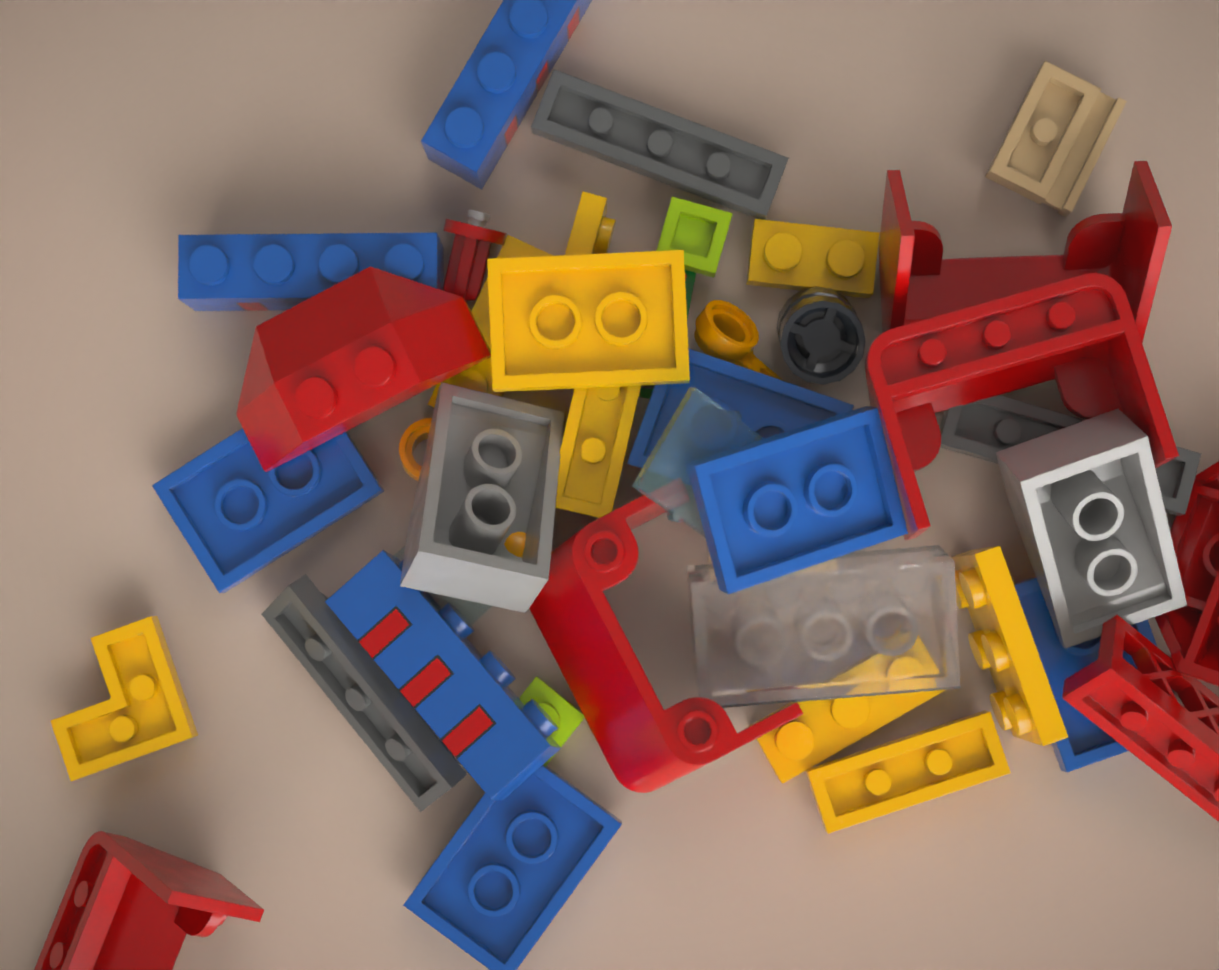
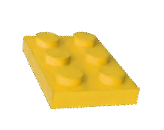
[487,250,690,392]
[947,546,1068,746]

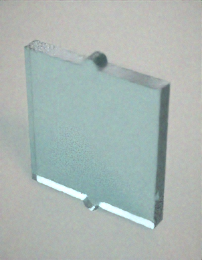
[632,387,764,537]

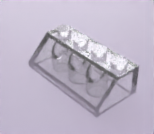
[686,545,961,708]

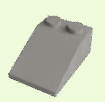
[400,382,564,613]
[995,409,1187,649]

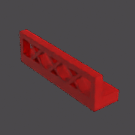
[1062,615,1219,822]

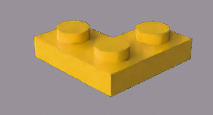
[50,616,198,781]

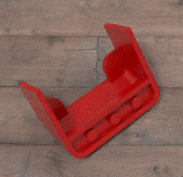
[879,161,1172,343]
[865,273,1179,541]
[529,477,803,793]
[34,831,264,970]

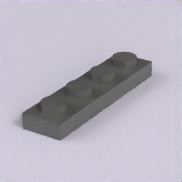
[531,69,789,220]
[940,395,1202,516]
[262,574,467,812]

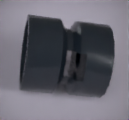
[776,286,866,385]

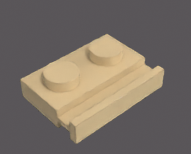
[985,61,1127,217]

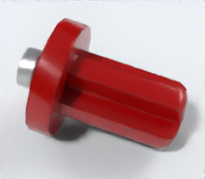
[443,209,507,300]

